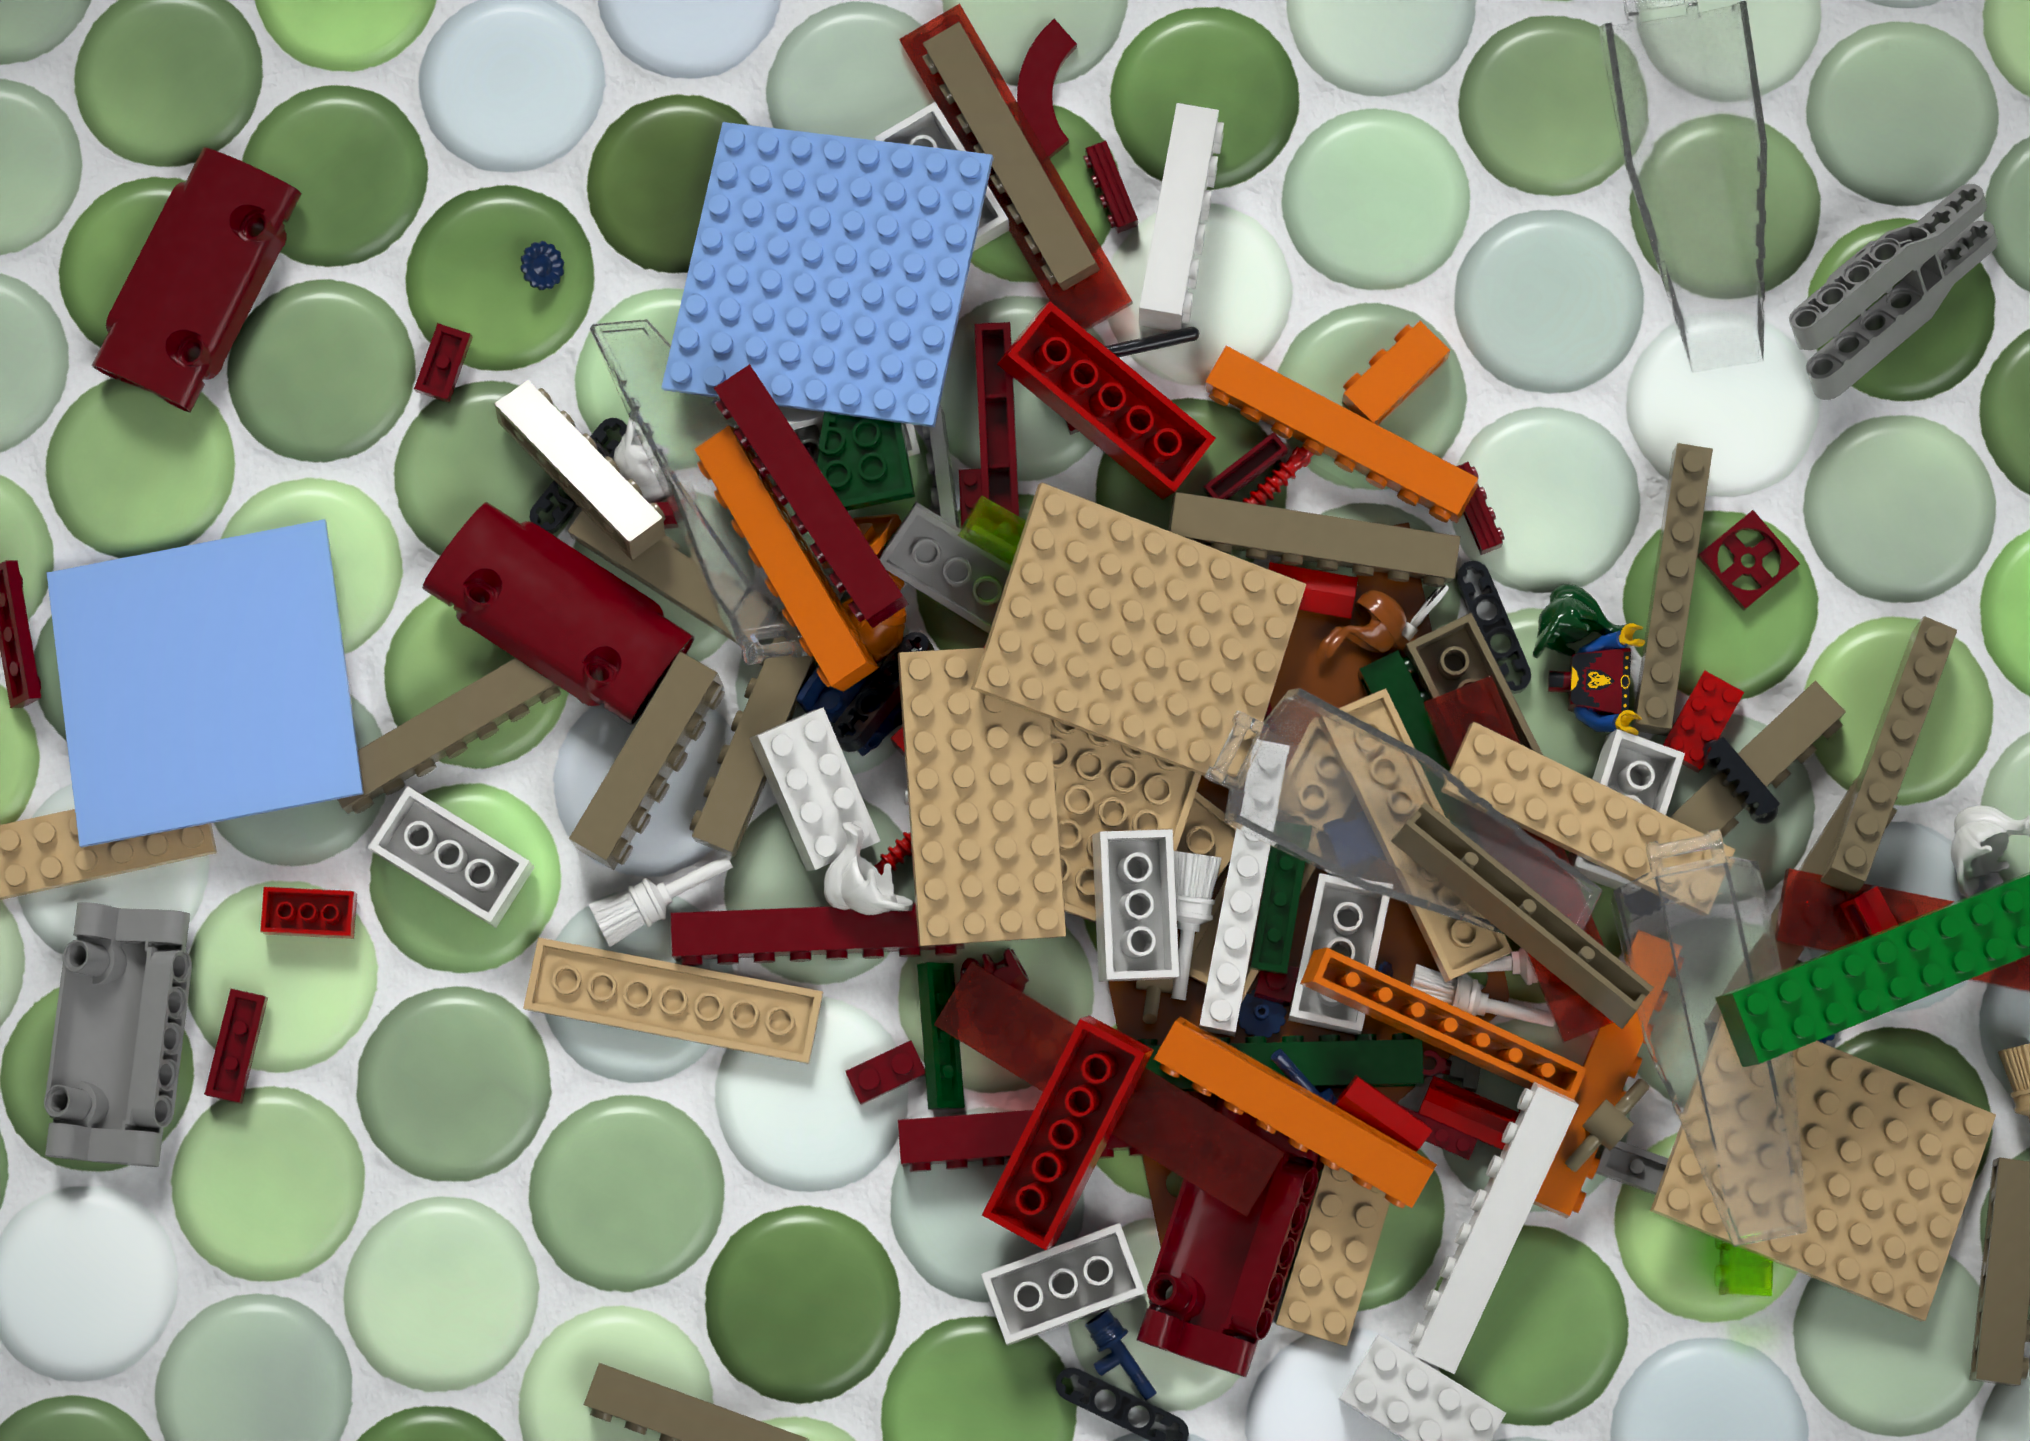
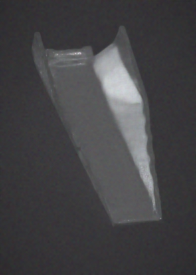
[1599,0,1767,373]
[590,319,844,665]
[1205,688,1603,935]
[1611,829,1808,1247]

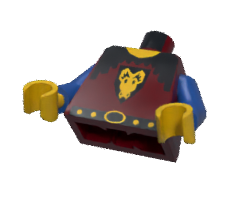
[1548,623,1645,736]

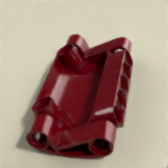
[91,147,302,413]
[422,502,695,725]
[1136,1096,1319,1377]

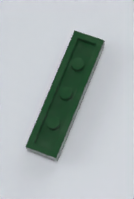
[1250,824,1311,975]
[917,962,965,1110]

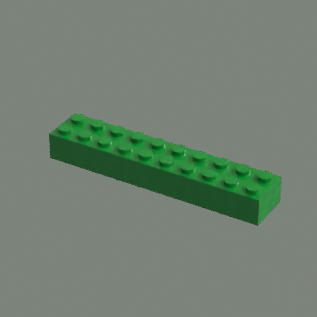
[1715,872,2030,1068]

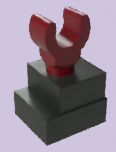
[1423,1050,1481,1093]

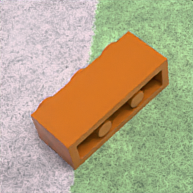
[1342,321,1450,425]

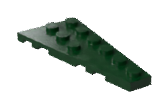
[817,412,915,511]

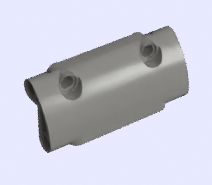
[44,902,192,1167]

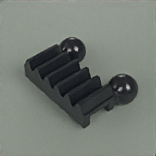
[1702,737,1780,824]

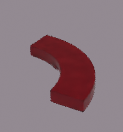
[1017,18,1077,165]

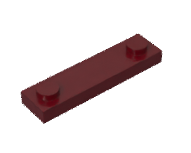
[0,560,41,708]

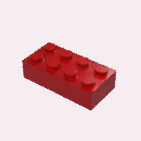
[1662,670,1744,773]
[260,887,357,939]

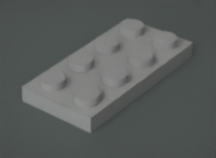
[879,502,1012,633]

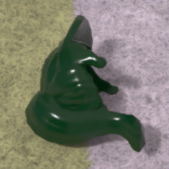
[1533,584,1627,659]

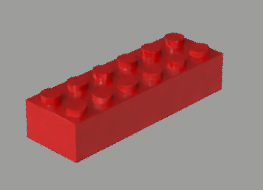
[997,301,1216,500]
[982,1015,1154,1250]

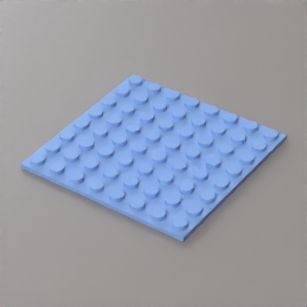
[661,122,993,427]
[47,519,364,848]

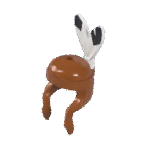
[1316,585,1449,659]

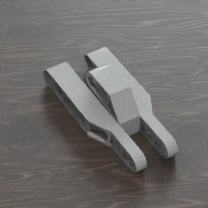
[1789,184,1998,400]

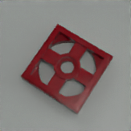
[1697,510,1800,611]

